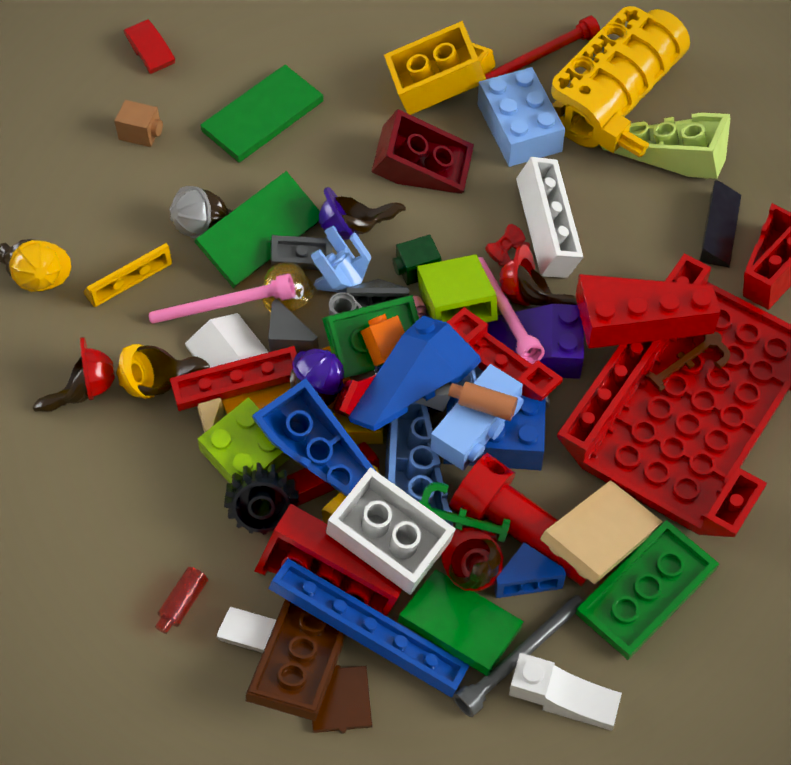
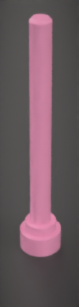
[478,257,545,364]
[148,273,296,324]

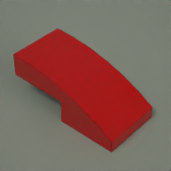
[124,19,175,74]

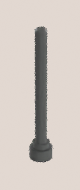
[453,595,584,717]

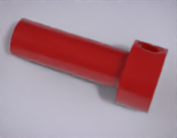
[449,453,587,587]

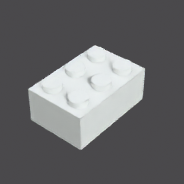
[326,467,456,595]

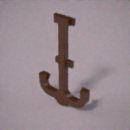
[645,332,730,392]

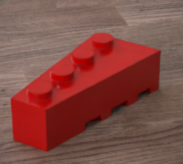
[575,274,721,349]
[254,504,402,616]

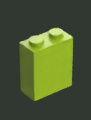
[417,254,498,323]

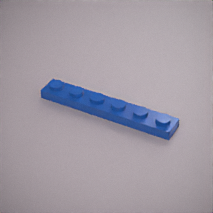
[268,558,469,698]

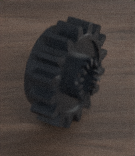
[224,463,299,535]

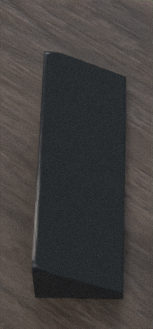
[699,180,741,268]

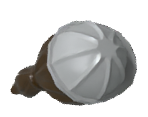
[169,186,233,238]

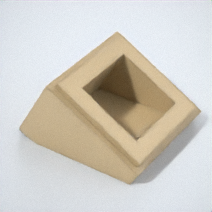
[197,398,224,433]

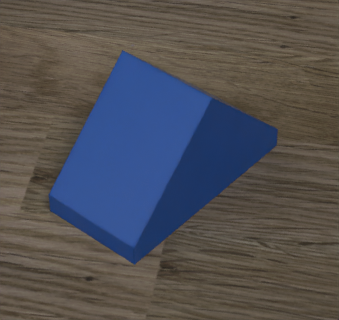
[495,542,566,598]

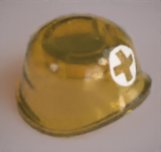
[262,262,314,311]

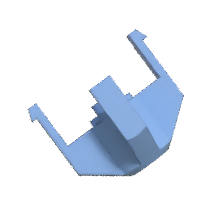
[311,225,371,293]

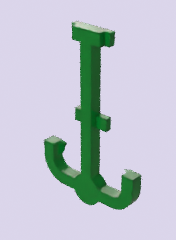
[418,482,511,543]

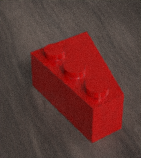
[743,203,791,310]

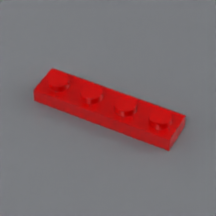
[170,346,297,411]

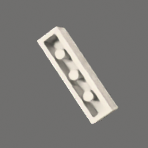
[516,157,584,278]

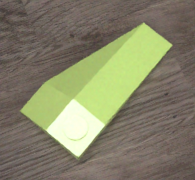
[601,113,731,179]

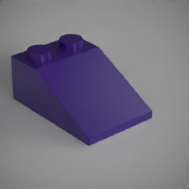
[487,304,584,379]

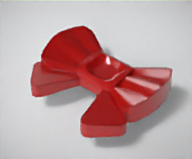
[485,224,530,267]

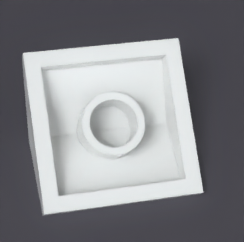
[185,313,268,368]

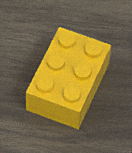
[384,21,486,115]

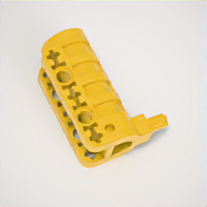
[551,6,690,157]

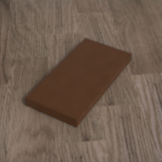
[245,599,347,721]

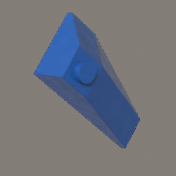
[348,316,481,431]
[252,378,376,497]

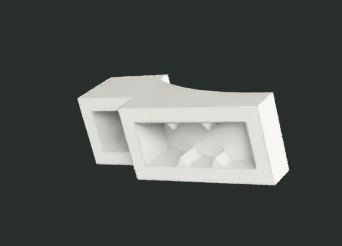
[509,653,622,731]

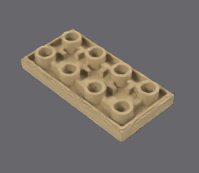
[540,480,663,584]

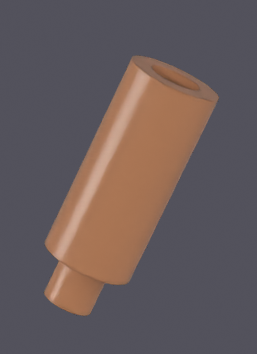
[448,381,518,421]

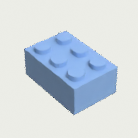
[477,67,565,167]

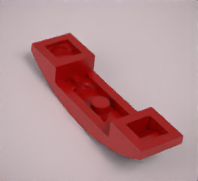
[447,307,563,401]

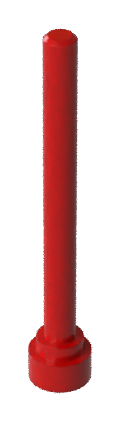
[484,15,600,79]

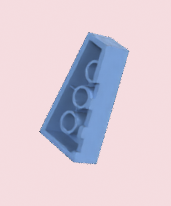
[384,402,454,526]

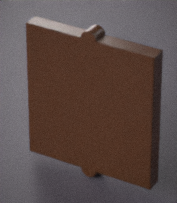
[312,665,372,734]

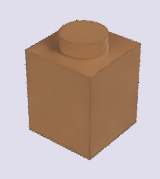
[114,100,163,147]

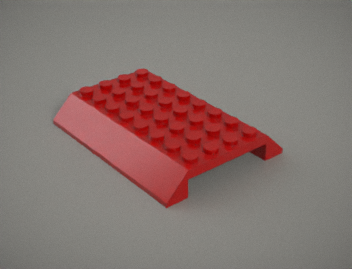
[557,253,791,537]

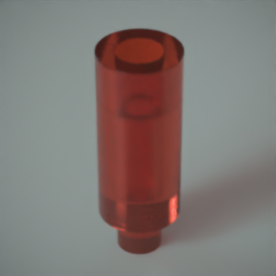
[155,567,209,634]

